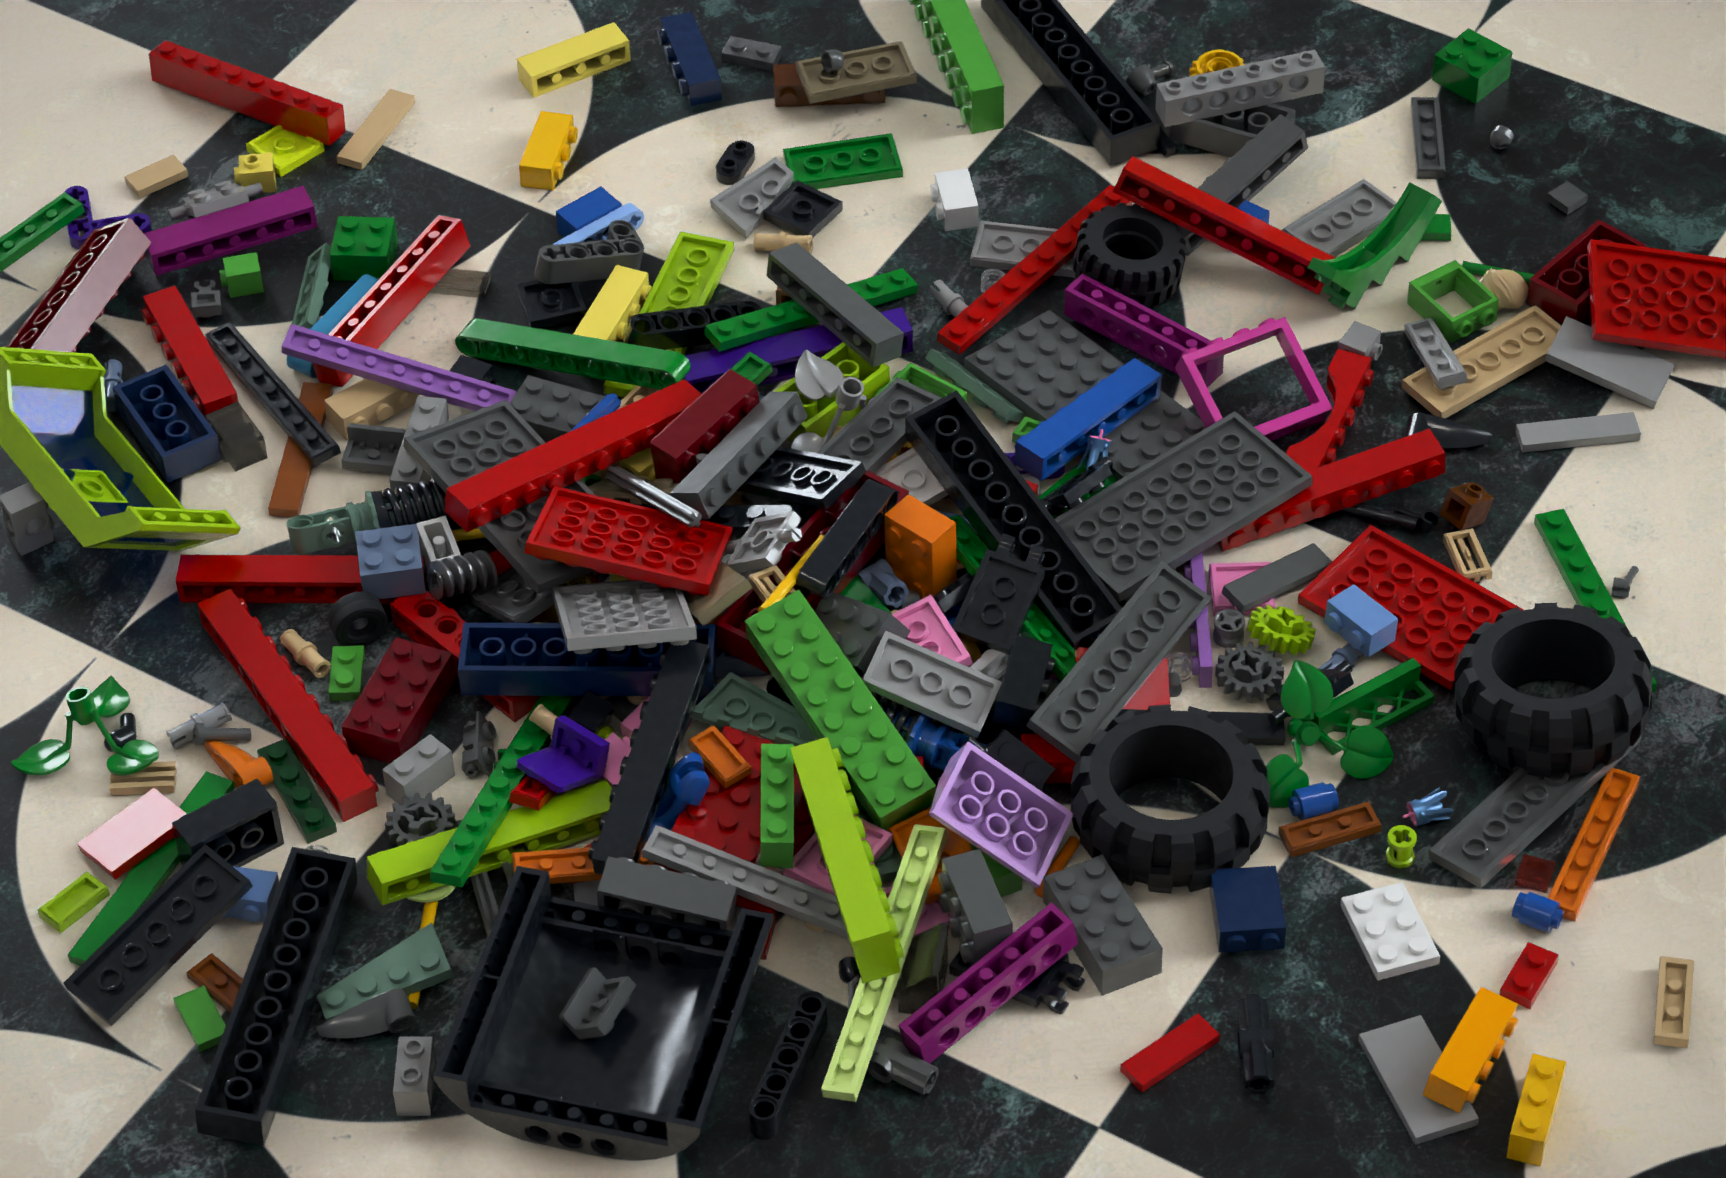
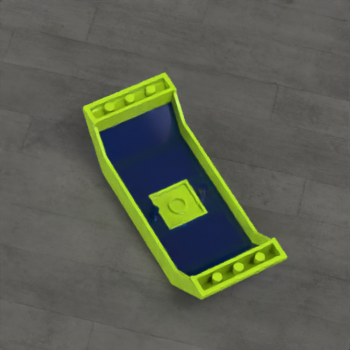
[0,347,241,551]

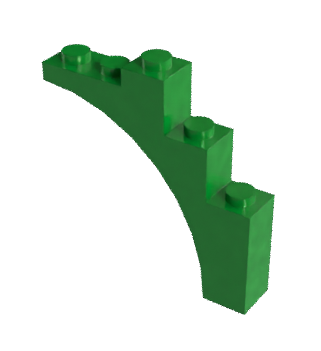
[1308,182,1442,309]

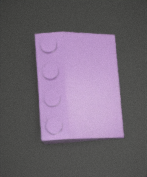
[929,742,1073,888]

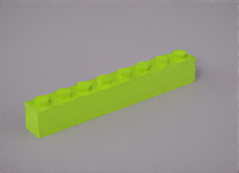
[367,780,612,906]

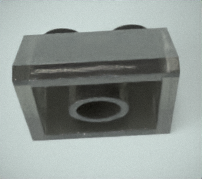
[893,923,949,1014]

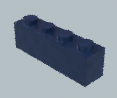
[657,11,722,106]

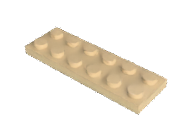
[1402,305,1561,418]

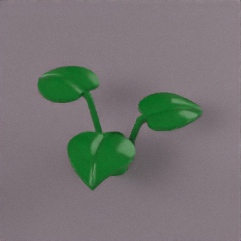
[1266,660,1394,808]
[10,675,159,776]

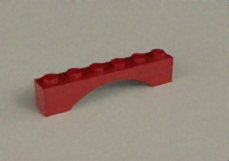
[1286,349,1374,471]

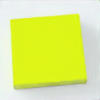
[246,125,325,177]

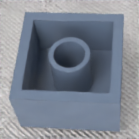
[355,524,426,599]

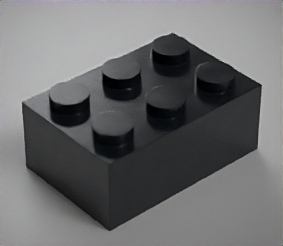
[172,779,284,867]

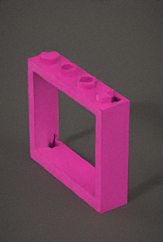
[1175,317,1333,441]

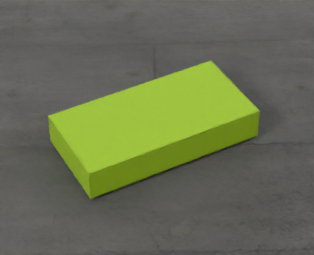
[38,871,110,933]

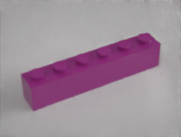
[144,186,317,276]

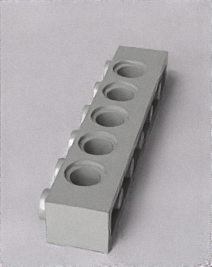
[1156,50,1325,127]

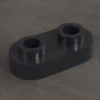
[716,140,755,185]

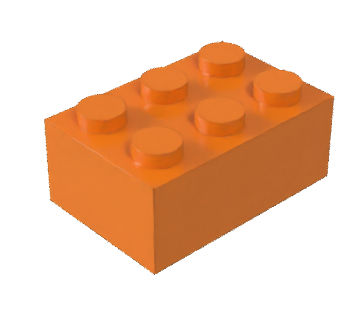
[884,494,957,599]

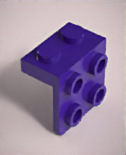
[516,715,610,793]

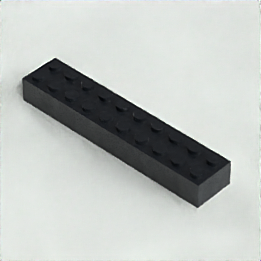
[981,0,1160,166]
[905,390,1122,651]
[195,847,358,1146]

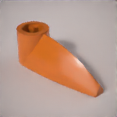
[203,740,273,789]

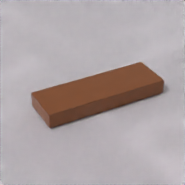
[1278,801,1382,858]
[187,953,243,1013]

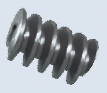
[427,550,498,600]

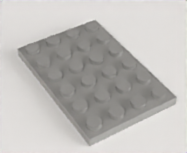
[552,580,697,654]

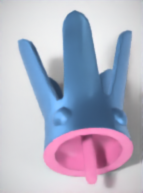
[1077,429,1112,470]
[1403,787,1454,826]

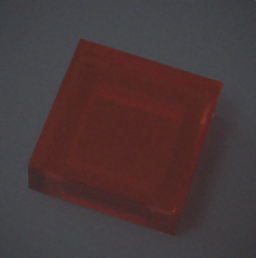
[1515,854,1556,893]

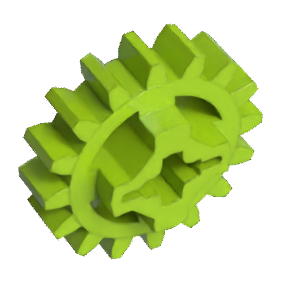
[1247,605,1316,655]

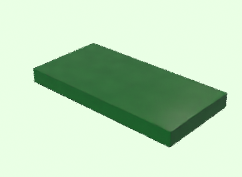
[783,133,903,189]

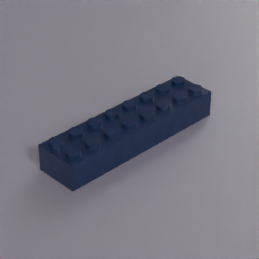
[458,623,717,697]

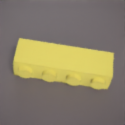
[517,22,631,98]
[574,265,652,342]

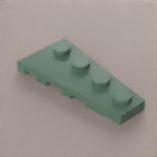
[317,923,454,1021]

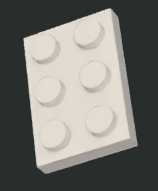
[1340,882,1440,981]

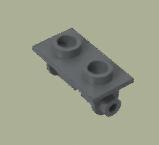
[462,711,496,777]

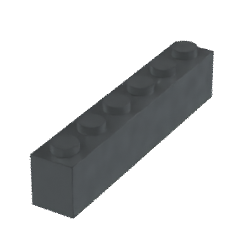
[1171,114,1308,256]
[767,242,904,367]
[670,392,808,519]

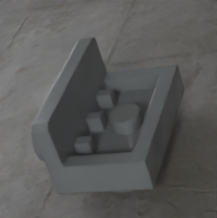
[341,423,406,474]
[559,967,636,1039]

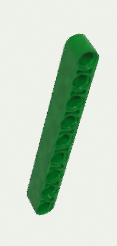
[455,318,691,390]

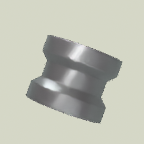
[1213,609,1245,648]

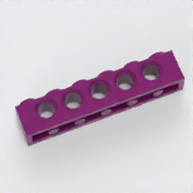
[1064,274,1224,388]
[898,902,1078,1063]

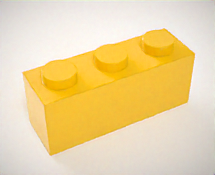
[519,111,578,190]
[1506,1053,1566,1167]

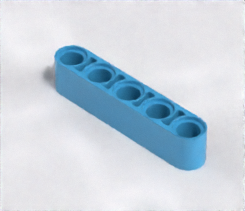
[287,274,379,378]

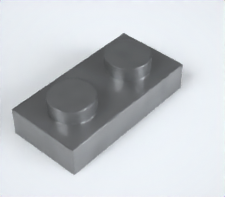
[721,36,782,71]

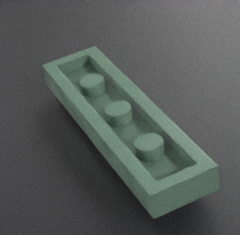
[292,243,332,329]
[925,349,1026,423]

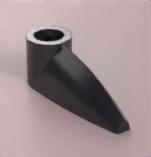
[1404,413,1492,448]

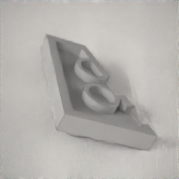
[710,157,794,238]

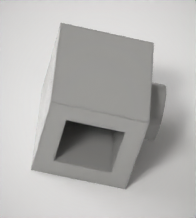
[1338,321,1383,362]

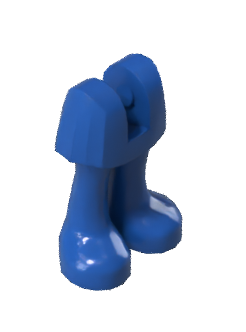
[646,753,710,842]

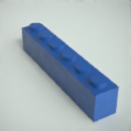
[1014,358,1162,481]

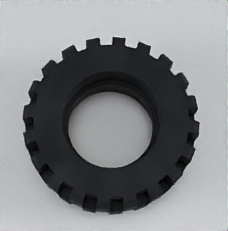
[1073,203,1187,308]

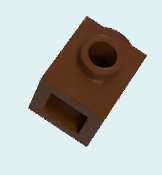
[1440,482,1494,530]

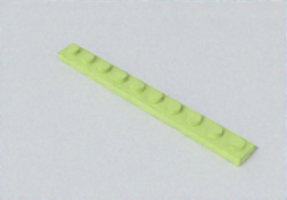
[821,824,948,1102]

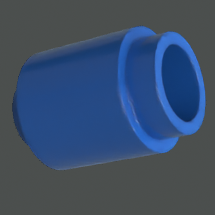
[1288,782,1339,821]
[1512,892,1564,933]

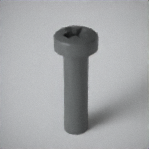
[193,723,251,745]

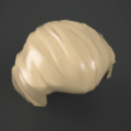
[1480,268,1529,311]

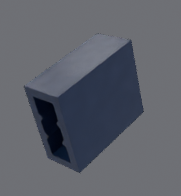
[1209,866,1286,953]

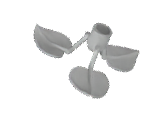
[791,349,875,453]

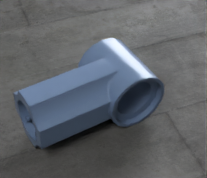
[857,558,909,608]

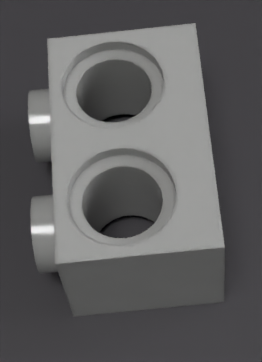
[393,1037,436,1116]

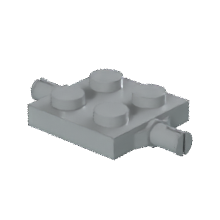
[168,181,263,221]
[726,511,802,573]

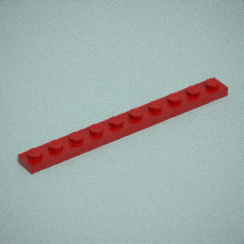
[937,184,1133,355]

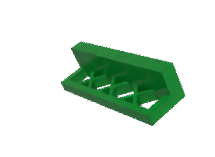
[1311,658,1435,755]

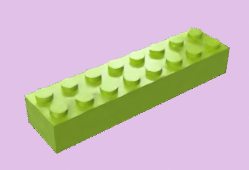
[790,737,904,984]

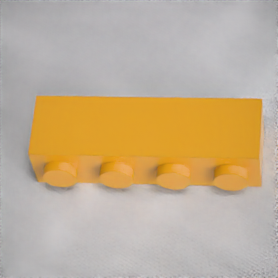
[1423,986,1519,1113]

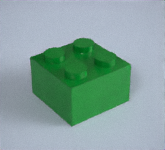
[1432,28,1512,104]
[330,216,398,281]

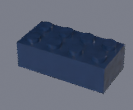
[113,365,222,483]

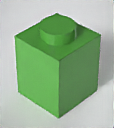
[219,252,264,298]

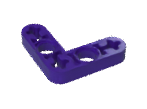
[64,186,152,250]

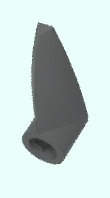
[316,988,417,1038]

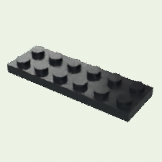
[737,446,867,509]
[63,844,253,1026]

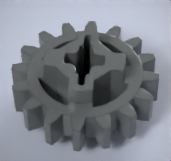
[1215,642,1284,703]
[385,793,456,847]

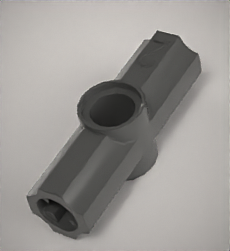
[867,1038,939,1095]

